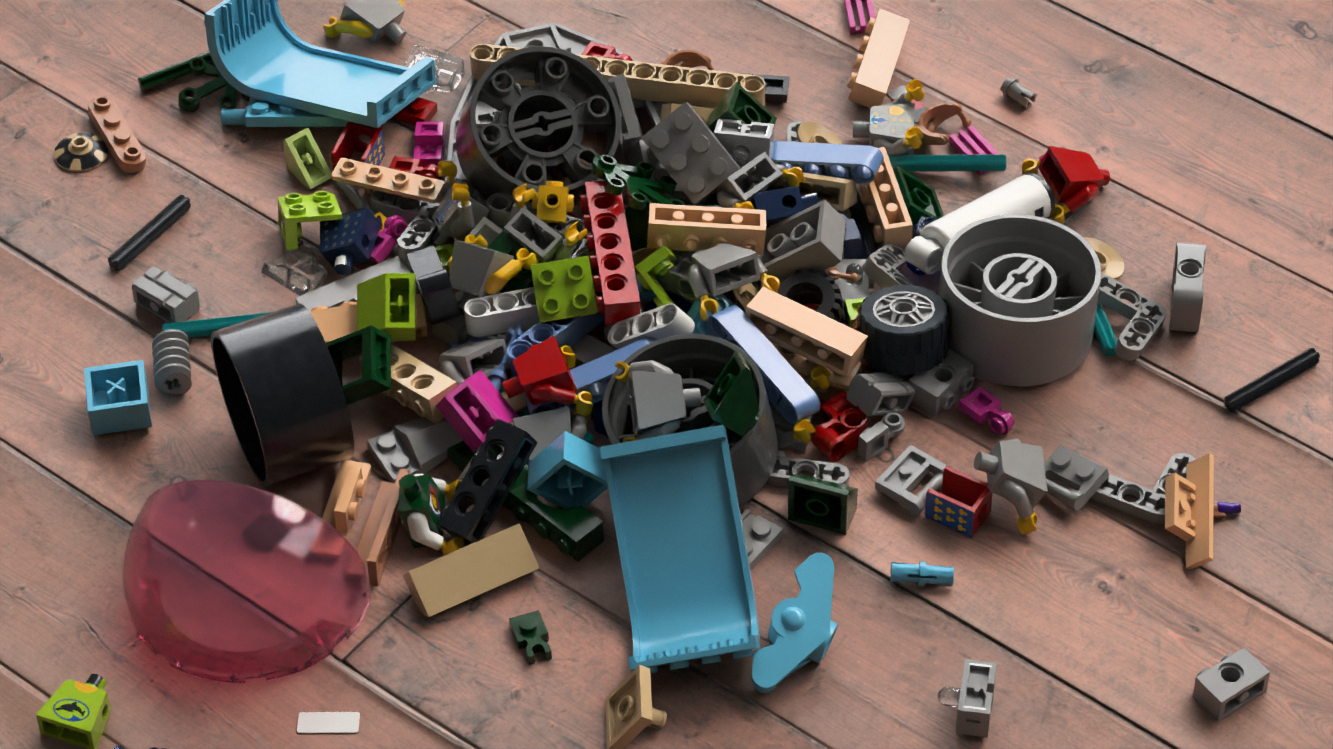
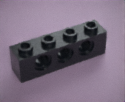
[438,419,538,544]

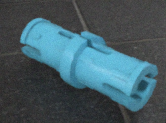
[890,561,954,586]

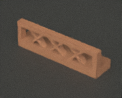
[348,468,409,586]

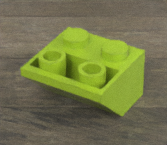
[357,273,416,341]

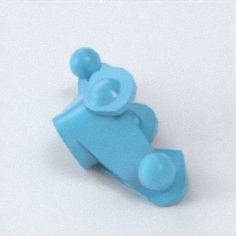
[751,552,838,693]

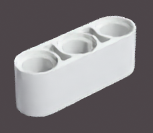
[464,287,539,337]
[608,303,695,349]

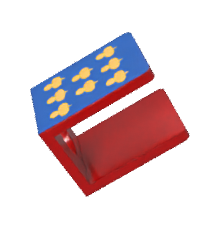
[331,121,385,170]
[925,466,992,538]

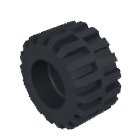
[771,269,846,323]

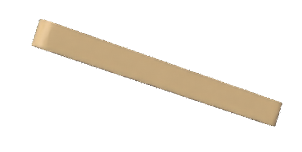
[470,44,765,108]

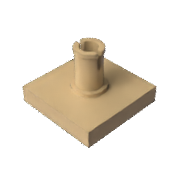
[605,665,667,749]

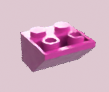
[436,370,518,452]

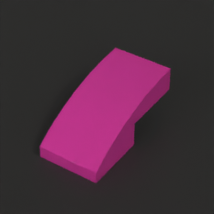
[413,122,444,167]

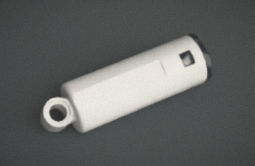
[904,173,1055,274]

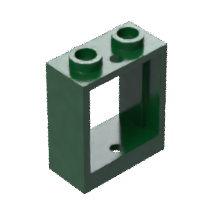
[326,325,391,405]

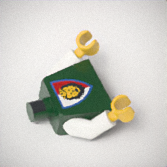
[398,474,465,555]

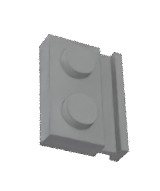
[741,509,783,571]

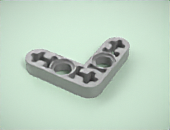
[370,191,440,260]
[862,243,916,288]
[1098,273,1167,361]
[1091,453,1196,525]

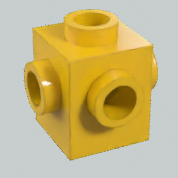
[532,181,574,225]

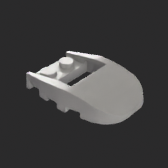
[607,73,643,160]

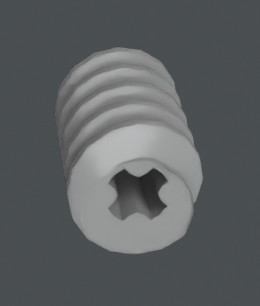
[152,329,192,395]

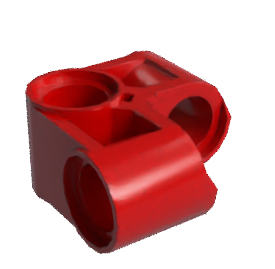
[810,392,867,462]

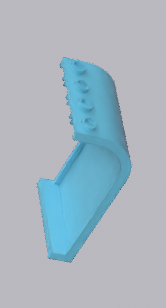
[204,0,436,128]
[599,425,760,674]

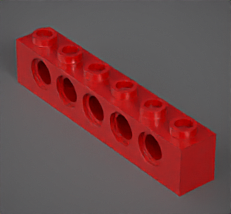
[580,180,640,326]

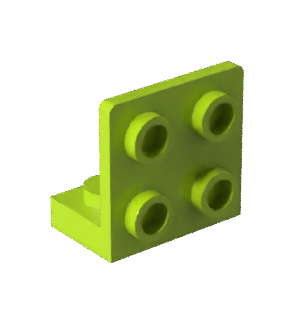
[278,191,342,250]
[635,245,677,307]
[530,255,598,323]

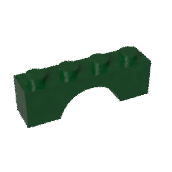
[502,464,604,561]

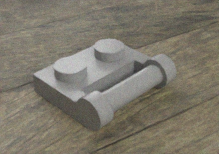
[875,445,948,515]
[1044,445,1110,511]

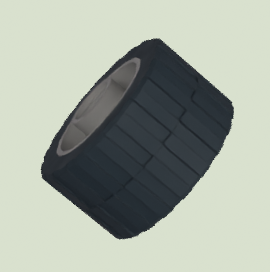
[859,285,949,375]

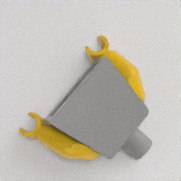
[323,0,407,44]
[448,234,538,309]

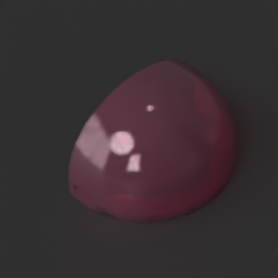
[122,480,372,683]

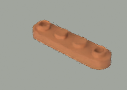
[88,96,146,172]

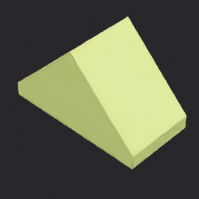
[283,128,332,190]

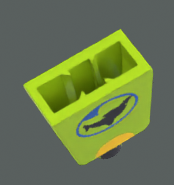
[36,674,111,749]

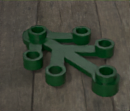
[178,57,250,112]
[592,155,685,210]

